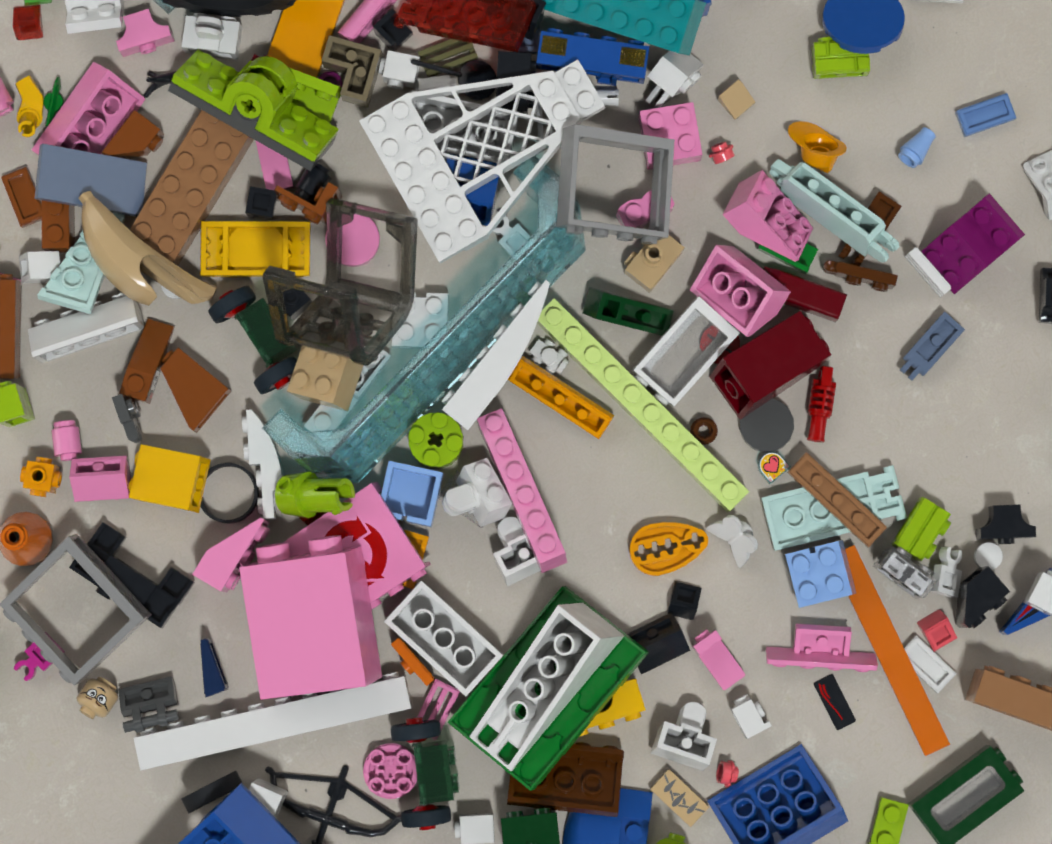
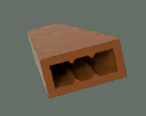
[0,274,21,379]

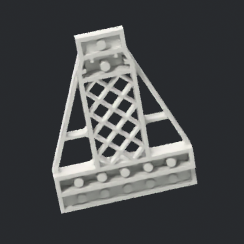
[359,60,606,264]

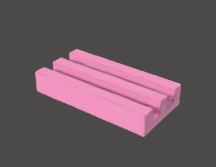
[417,679,460,740]

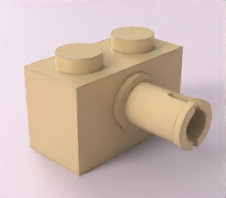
[624,235,685,293]

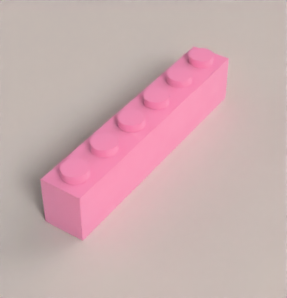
[477,408,567,573]

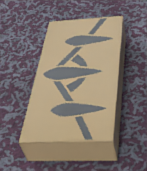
[650,769,709,827]

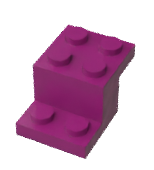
[921,193,1025,294]

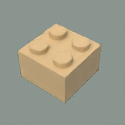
[287,339,365,412]

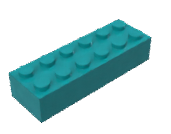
[542,0,706,56]

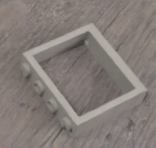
[556,124,675,244]
[0,534,152,685]

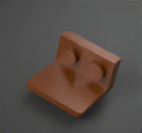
[274,182,342,225]

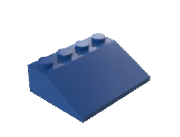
[707,744,848,844]

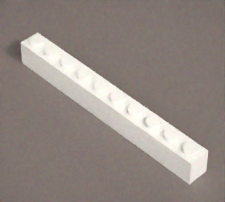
[133,672,413,771]

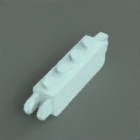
[770,159,900,263]

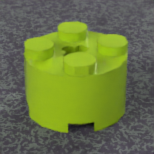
[408,412,464,469]

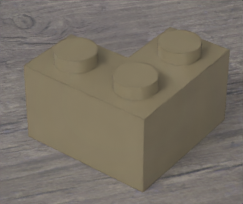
[322,35,383,108]

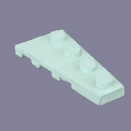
[37,213,125,314]

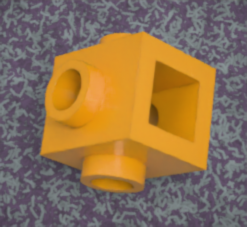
[20,457,62,497]

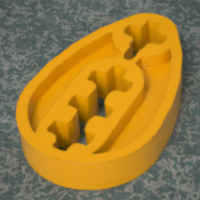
[629,522,708,576]

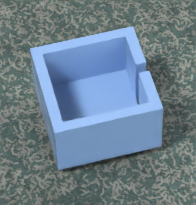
[381,461,444,528]
[785,540,856,608]

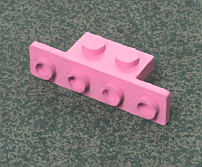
[766,624,878,672]

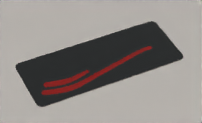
[814,674,856,730]

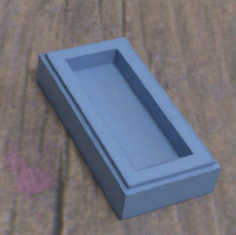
[955,93,1016,137]

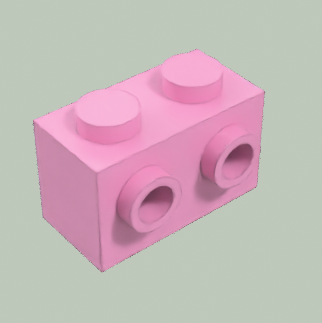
[69,456,131,502]

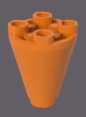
[0,512,53,566]

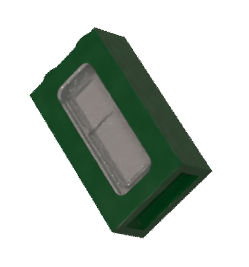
[908,745,1024,844]

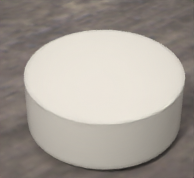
[974,542,1003,570]

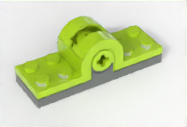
[168,50,339,171]

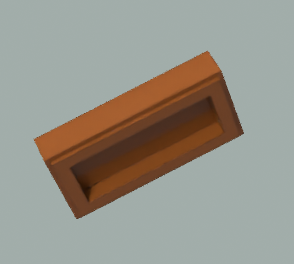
[1,167,42,228]

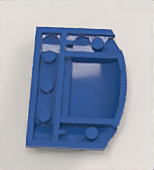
[563,788,653,844]

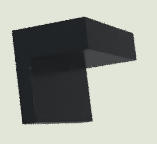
[627,612,690,675]

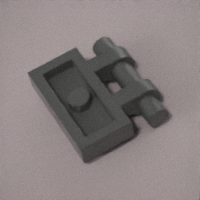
[118,676,180,733]

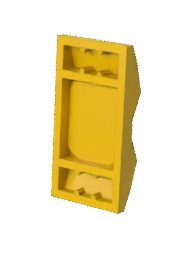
[201,221,311,278]

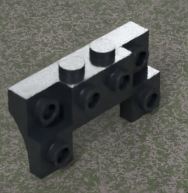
[69,522,195,628]

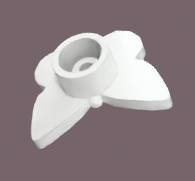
[706,515,758,568]

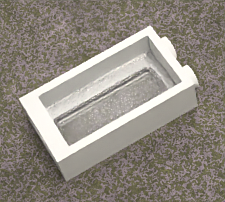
[632,296,739,407]

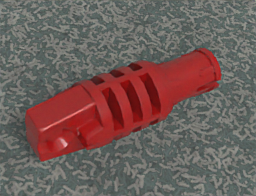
[807,366,836,443]

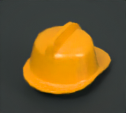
[788,121,847,173]

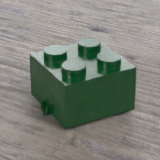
[501,808,560,844]

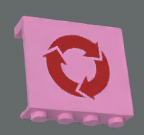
[283,482,431,610]

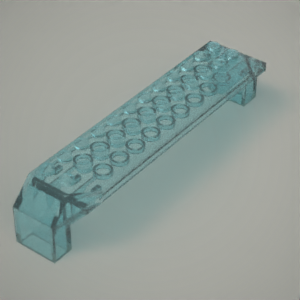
[262,156,586,483]

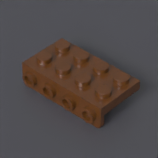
[507,742,624,817]

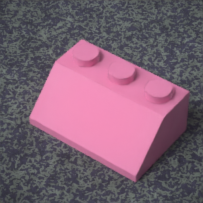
[690,245,791,337]

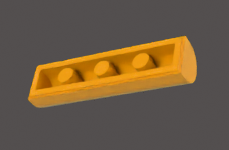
[508,356,615,439]

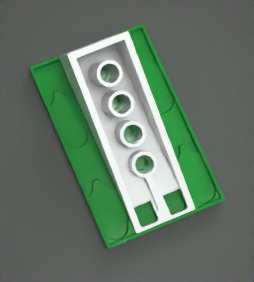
[448,586,649,791]

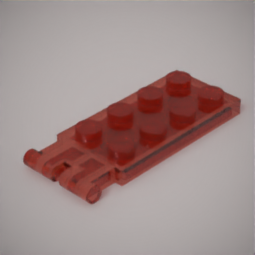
[393,0,537,52]

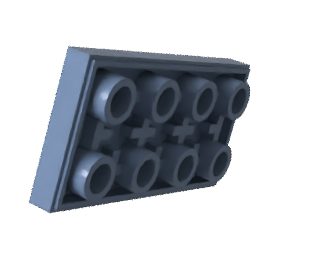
[34,144,147,217]

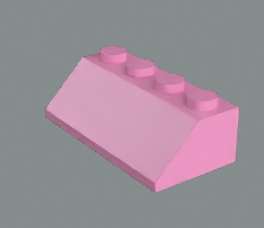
[31,62,145,156]

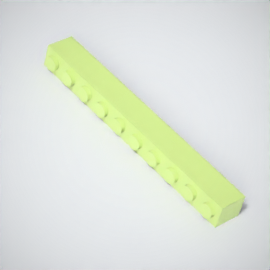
[537,298,749,513]

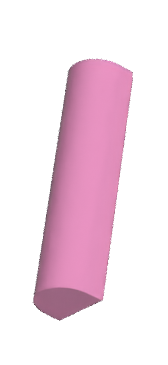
[337,0,397,44]

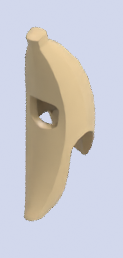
[78,191,217,306]

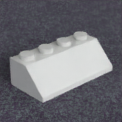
[28,293,145,363]

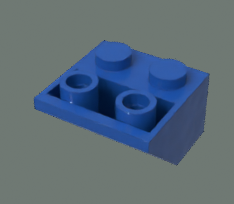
[446,153,499,226]

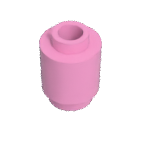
[51,420,82,461]

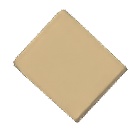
[717,79,756,120]

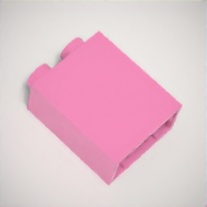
[239,535,382,700]

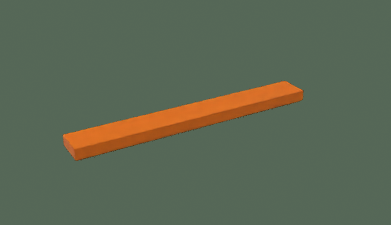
[845,545,950,756]

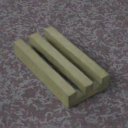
[418,32,478,78]

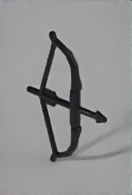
[265,765,402,844]

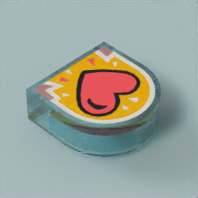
[758,451,791,485]

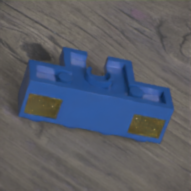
[536,28,650,86]

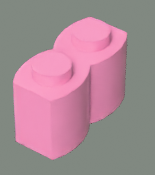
[616,190,675,228]

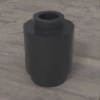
[294,163,332,205]

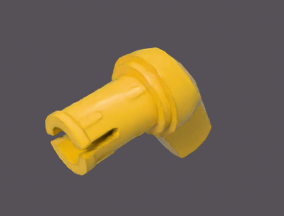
[15,75,44,137]

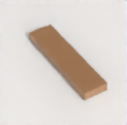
[787,452,887,548]

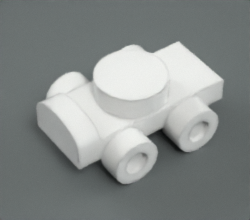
[529,338,570,375]

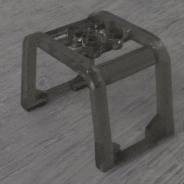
[263,197,418,366]

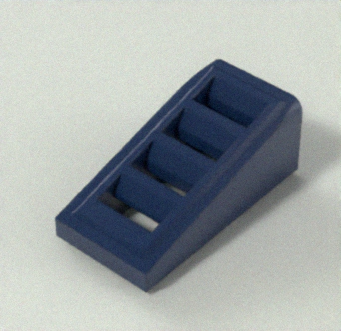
[200,638,229,698]

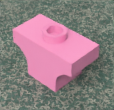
[116,9,175,57]

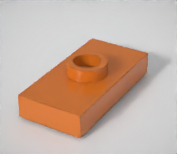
[391,638,435,686]

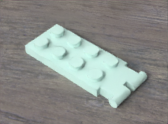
[761,465,907,551]

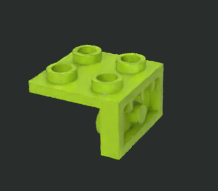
[288,67,342,123]

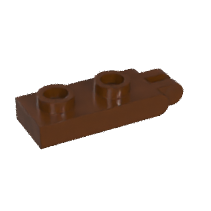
[822,260,898,292]

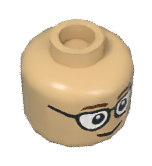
[76,676,118,719]

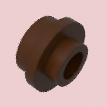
[690,417,718,445]

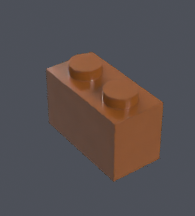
[42,200,75,253]

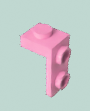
[691,629,745,690]

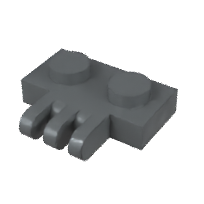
[112,394,142,443]

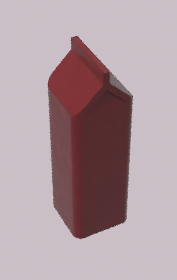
[763,266,847,323]

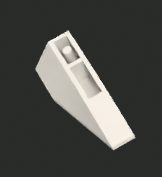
[441,280,550,430]

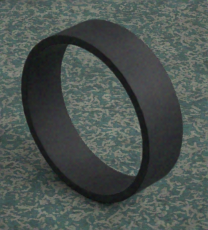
[200,463,259,524]
[181,771,243,813]

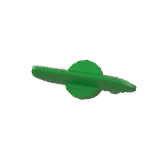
[43,77,64,126]

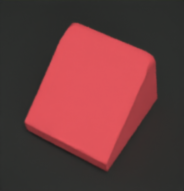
[917,610,957,652]

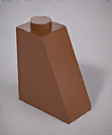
[160,348,231,433]

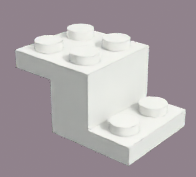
[65,0,124,34]

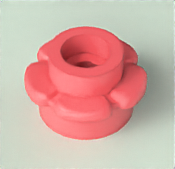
[709,141,735,164]
[716,760,739,787]

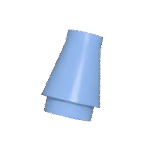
[898,127,936,168]

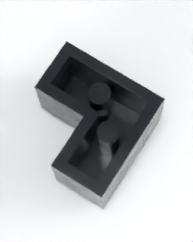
[496,51,536,115]

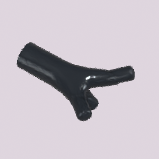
[144,71,176,98]

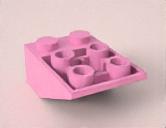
[723,170,813,262]
[192,518,270,593]

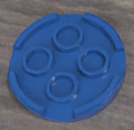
[822,0,905,54]

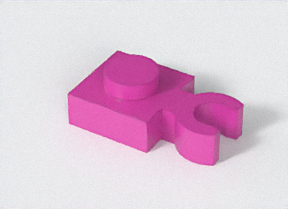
[14,632,65,681]

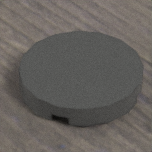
[740,398,794,452]

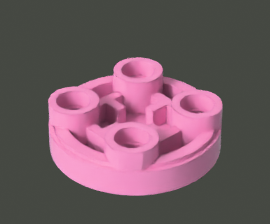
[325,212,380,267]
[363,743,418,799]

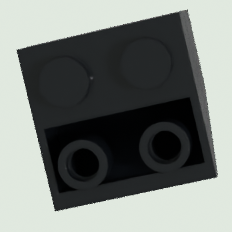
[955,566,1010,628]

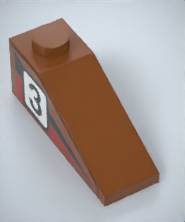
[119,318,175,404]

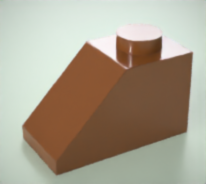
[101,110,164,159]

